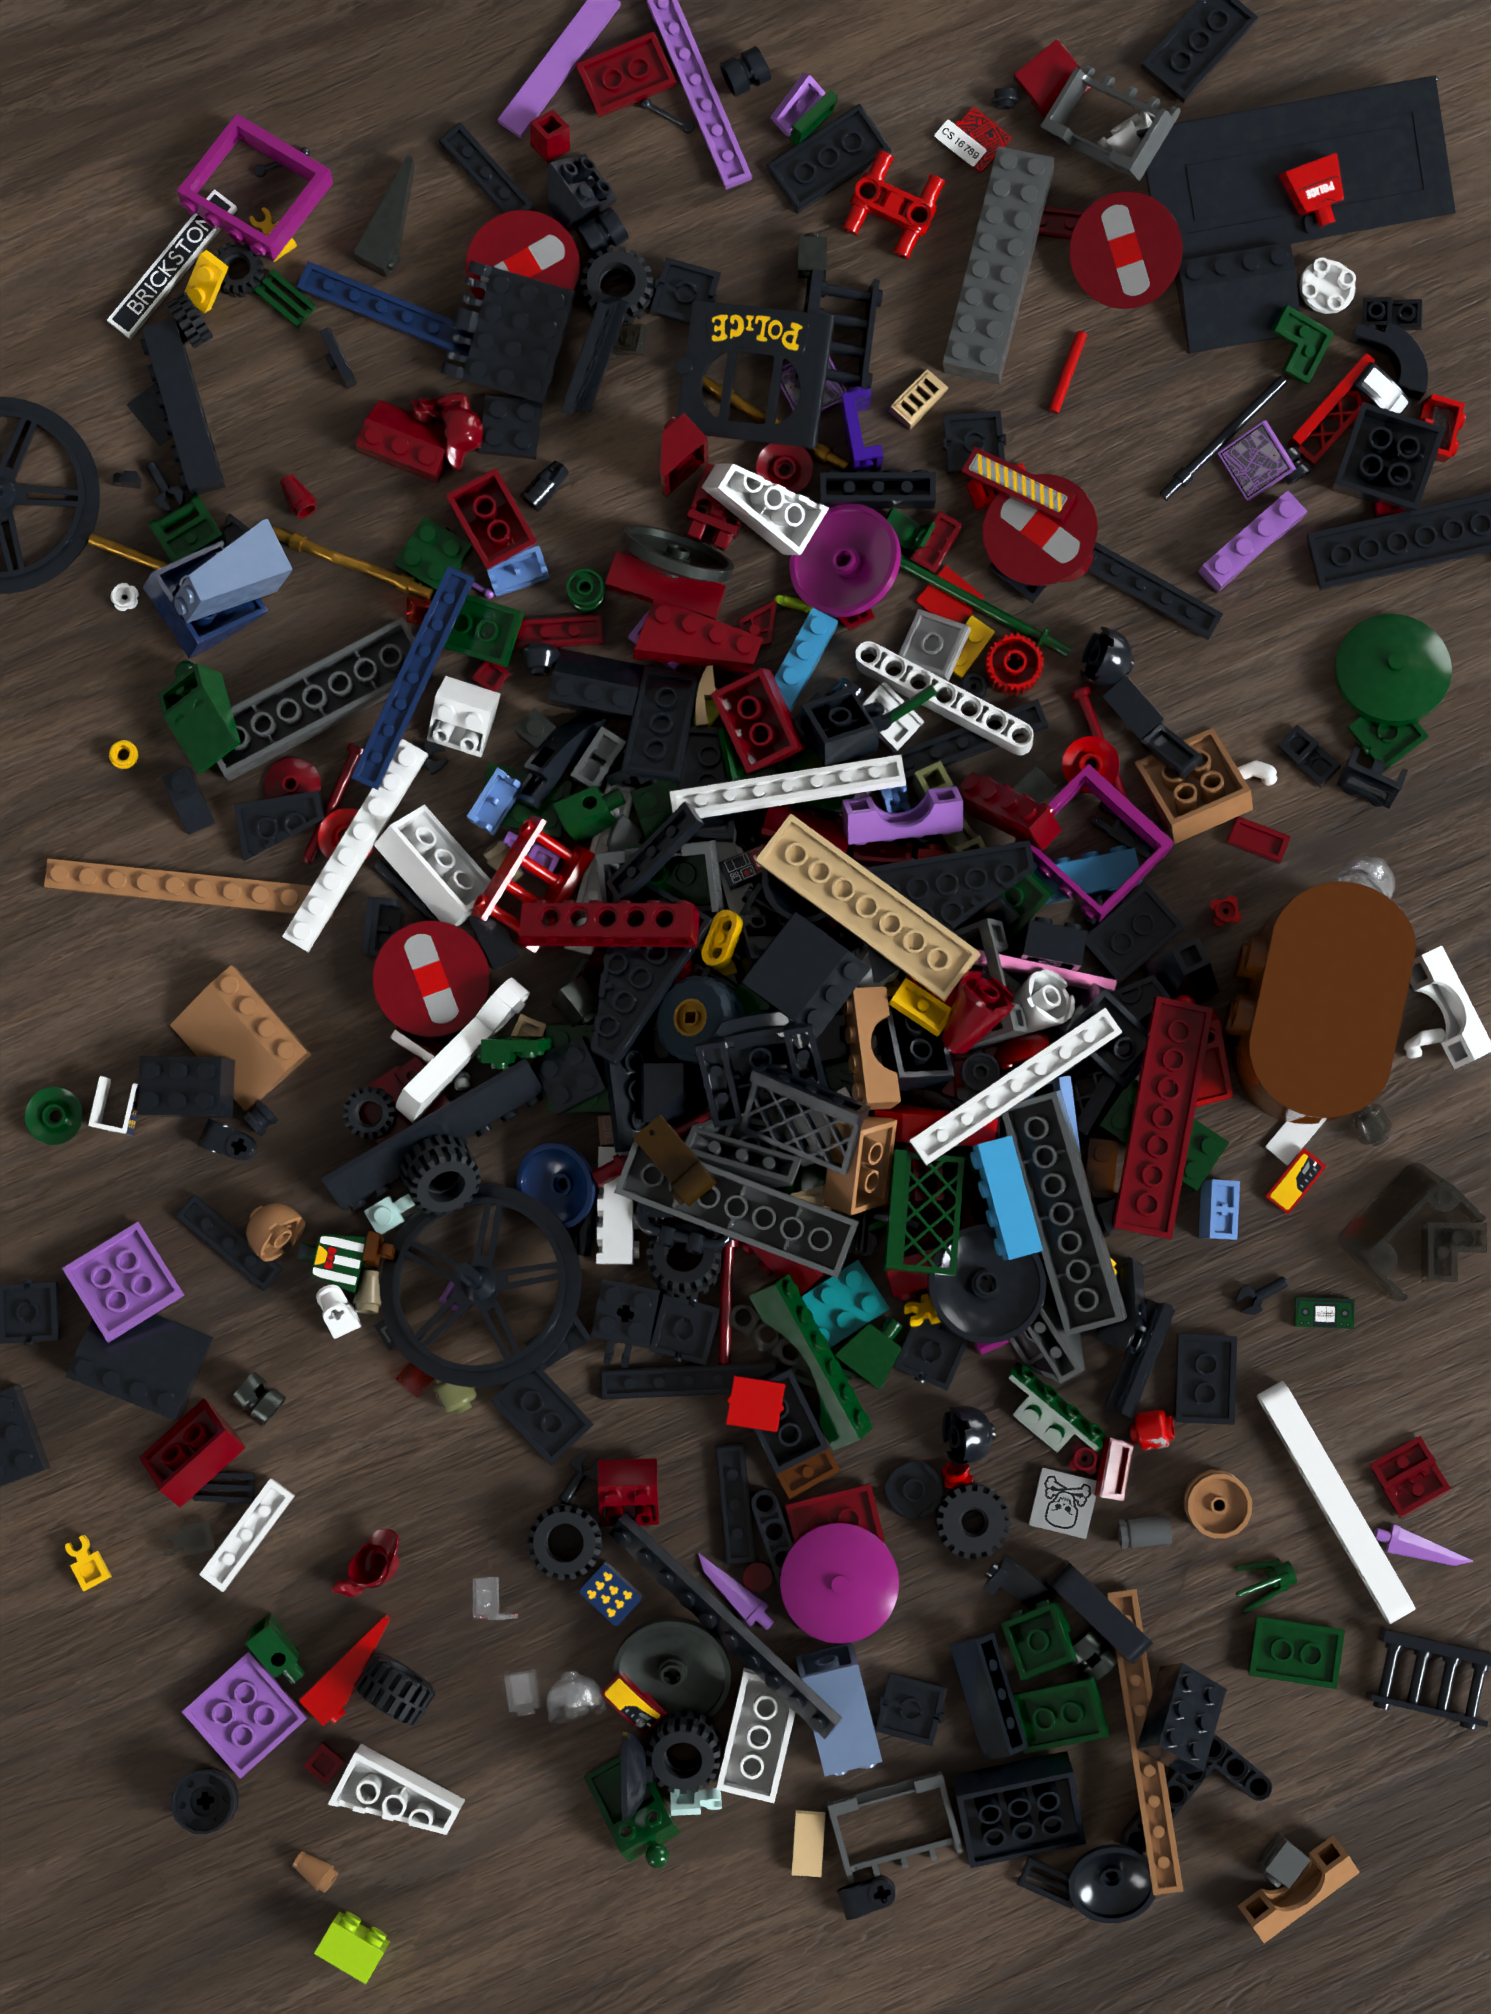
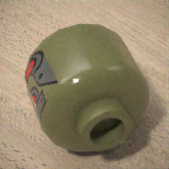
[433,1380,477,1415]

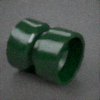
[566,569,605,613]

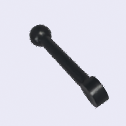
[640,98,694,133]
[254,147,310,178]

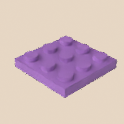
[62,1222,184,1343]
[182,1651,308,1779]

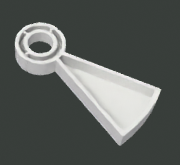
[396,977,530,1124]

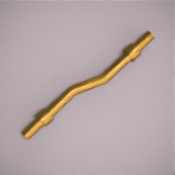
[703,375,850,472]
[272,526,433,600]

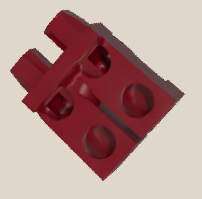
[686,463,743,551]

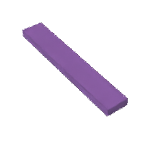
[498,0,621,139]

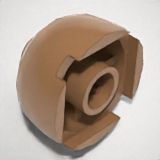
[246,1203,305,1262]

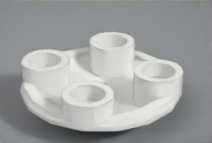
[1299,257,1356,314]

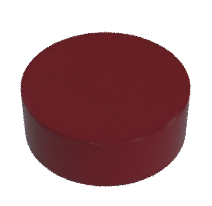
[743,1562,773,1592]

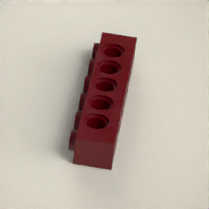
[519,900,700,947]

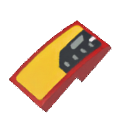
[1265,1147,1327,1215]

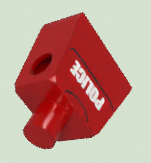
[1279,153,1344,227]

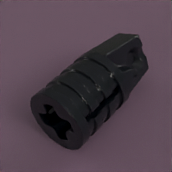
[520,460,569,512]
[735,807,769,851]

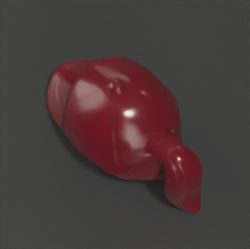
[431,392,483,471]
[331,1529,400,1597]

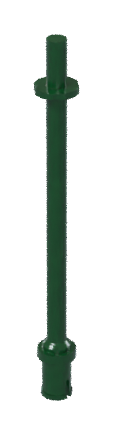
[899,553,1072,658]

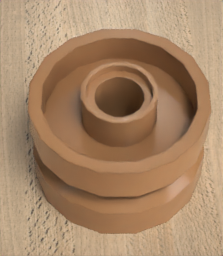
[1183,1469,1252,1538]

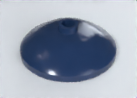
[517,1142,595,1229]

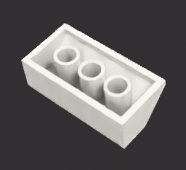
[374,805,491,926]

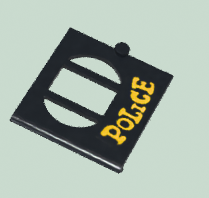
[674,300,835,450]

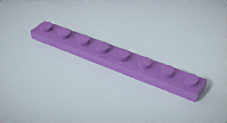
[646,0,752,190]

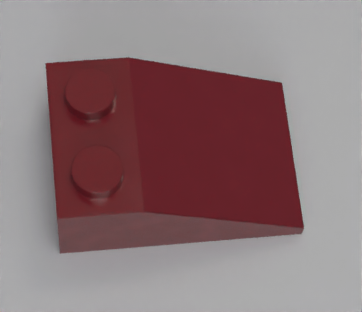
[446,468,538,570]

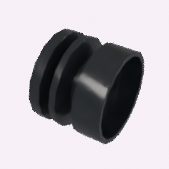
[171,1768,239,1834]

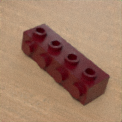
[605,550,726,621]
[957,772,1062,851]

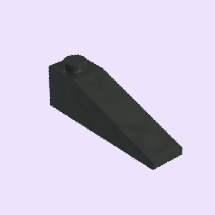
[353,155,415,277]

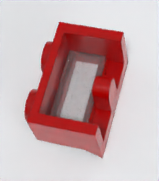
[1418,394,1466,463]

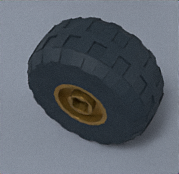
[656,975,744,1064]

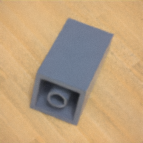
[174,519,293,623]
[795,1642,883,1776]

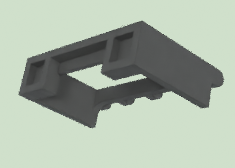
[1040,66,1180,181]
[596,839,724,923]
[945,918,1029,1056]
[827,1770,963,1884]

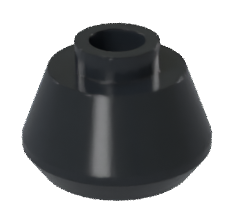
[521,643,560,676]

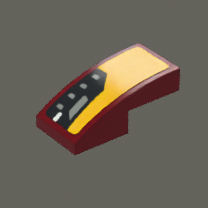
[600,1671,667,1735]

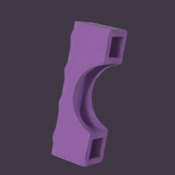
[1198,490,1307,593]
[842,786,963,845]

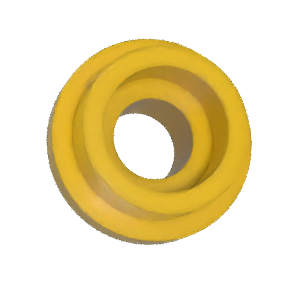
[109,740,138,769]

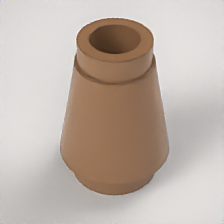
[292,1851,338,1893]

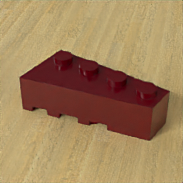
[633,597,763,674]

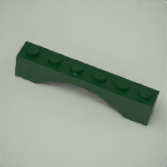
[749,1274,873,1451]

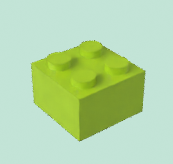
[314,1911,390,1984]

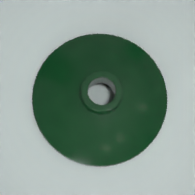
[24,1087,83,1145]

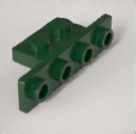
[1007,1362,1107,1453]

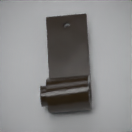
[633,1114,717,1206]

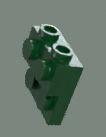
[630,780,678,840]
[477,1035,554,1069]
[1001,1599,1077,1680]

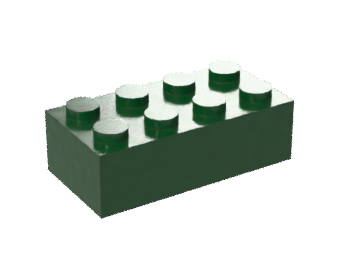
[1096,1079,1230,1192]

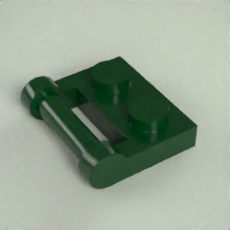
[148,493,224,563]

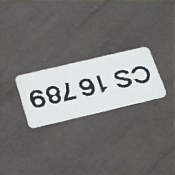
[934,120,987,167]

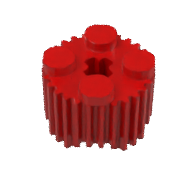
[984,633,1044,696]

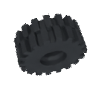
[935,1484,1011,1560]

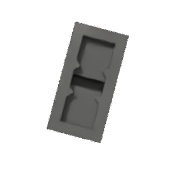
[570,727,627,789]
[1256,1832,1311,1889]

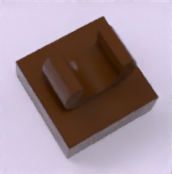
[363,1231,396,1267]

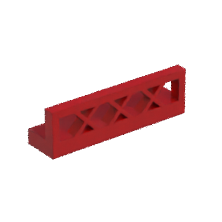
[1288,353,1375,466]

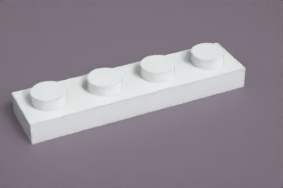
[199,1478,295,1592]

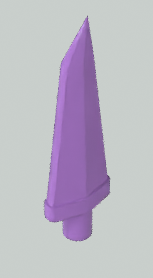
[1374,1524,1473,1566]
[698,1553,774,1631]

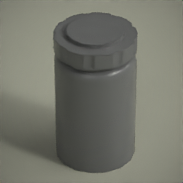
[1117,1515,1172,1549]

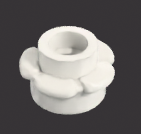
[110,583,139,611]

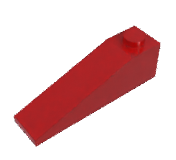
[874,1104,998,1146]
[299,1614,391,1726]

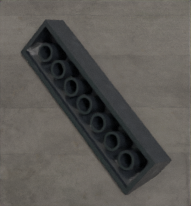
[321,1058,545,1212]

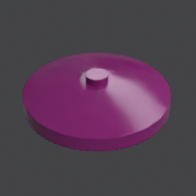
[790,504,901,617]
[780,1523,899,1643]

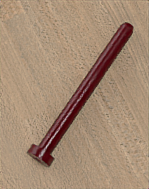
[1071,686,1129,800]
[303,743,364,864]
[719,1238,738,1365]

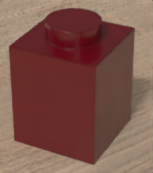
[530,109,570,163]

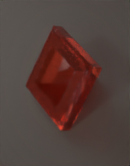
[407,597,432,624]
[396,1362,434,1398]

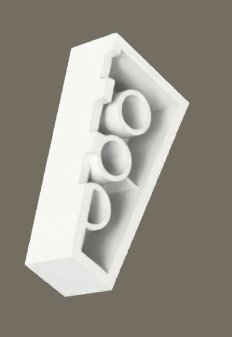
[701,464,829,555]
[596,1147,639,1265]
[328,1744,465,1835]

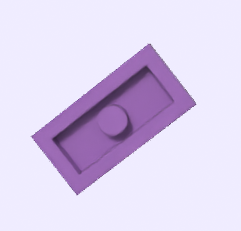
[770,73,825,137]

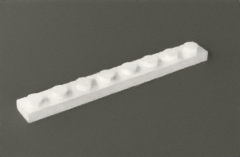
[282,739,428,952]
[669,755,906,818]
[909,1008,1122,1166]

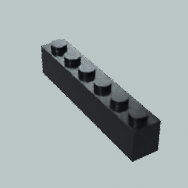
[140,319,226,496]

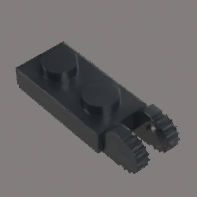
[1089,801,1157,866]

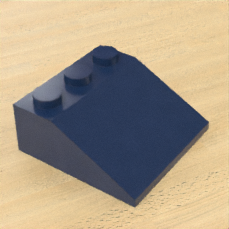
[143,540,268,658]

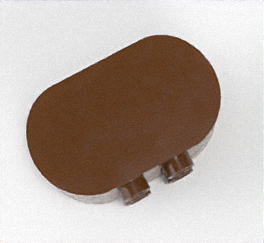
[1223,881,1416,1124]

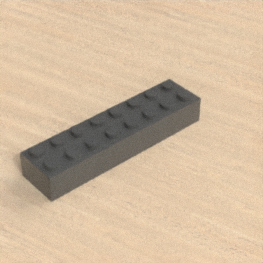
[943,146,1055,385]
[217,617,433,781]
[1002,1090,1127,1336]
[614,1139,859,1278]

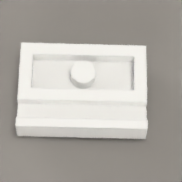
[862,681,924,752]

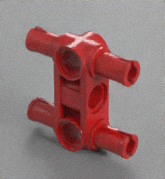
[841,150,945,260]

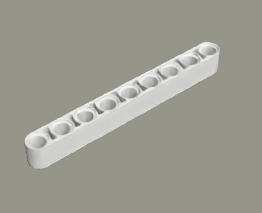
[1257,1381,1416,1624]

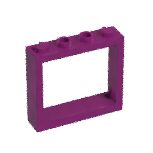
[177,114,333,261]
[1015,764,1174,922]

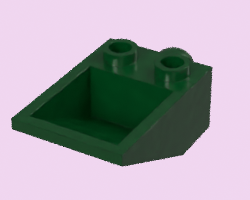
[158,660,241,774]
[584,1756,681,1868]

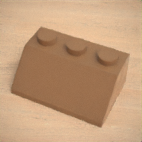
[823,1117,897,1215]

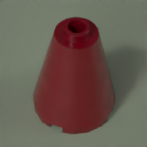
[942,971,1015,1054]

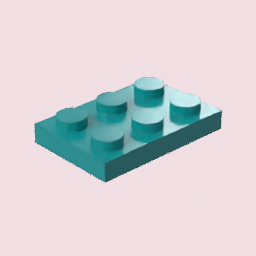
[801,1260,890,1348]

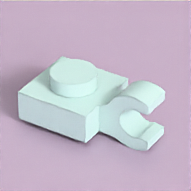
[364,1194,415,1235]
[670,1786,722,1816]

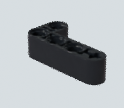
[1045,1559,1153,1664]

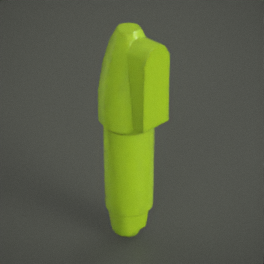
[774,595,812,614]

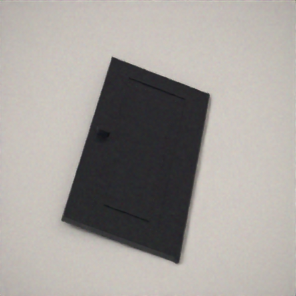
[1136,75,1456,260]

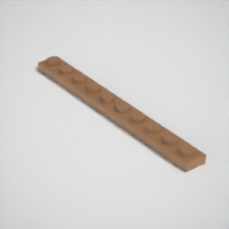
[44,859,334,918]
[1107,1589,1184,1895]

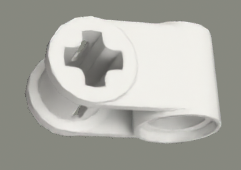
[316,1285,362,1339]

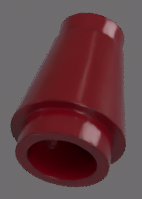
[280,475,317,519]

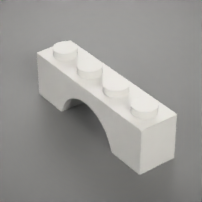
[1410,946,1491,1070]

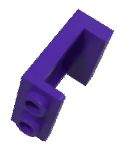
[841,387,883,472]

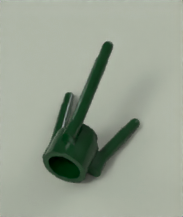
[1234,1558,1297,1614]

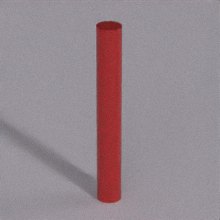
[1048,331,1087,414]

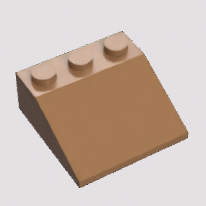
[1135,728,1253,844]

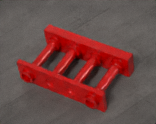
[471,815,595,953]

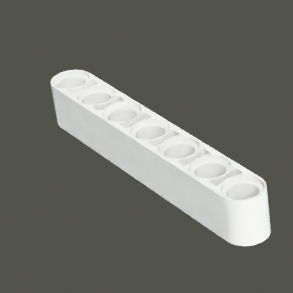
[855,641,1034,755]

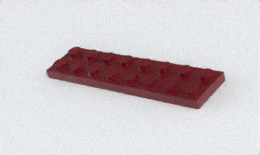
[1112,996,1214,1240]

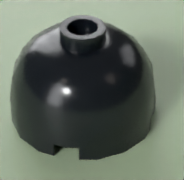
[1080,626,1134,686]
[942,1406,995,1466]

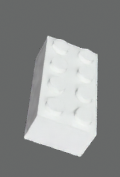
[716,1668,795,1803]

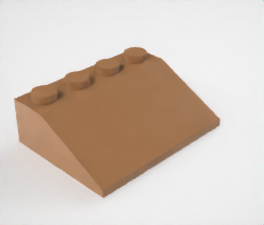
[170,965,312,1112]

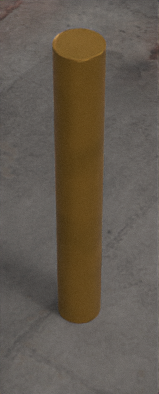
[88,533,170,570]

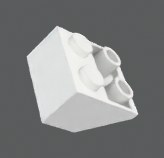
[427,676,500,757]

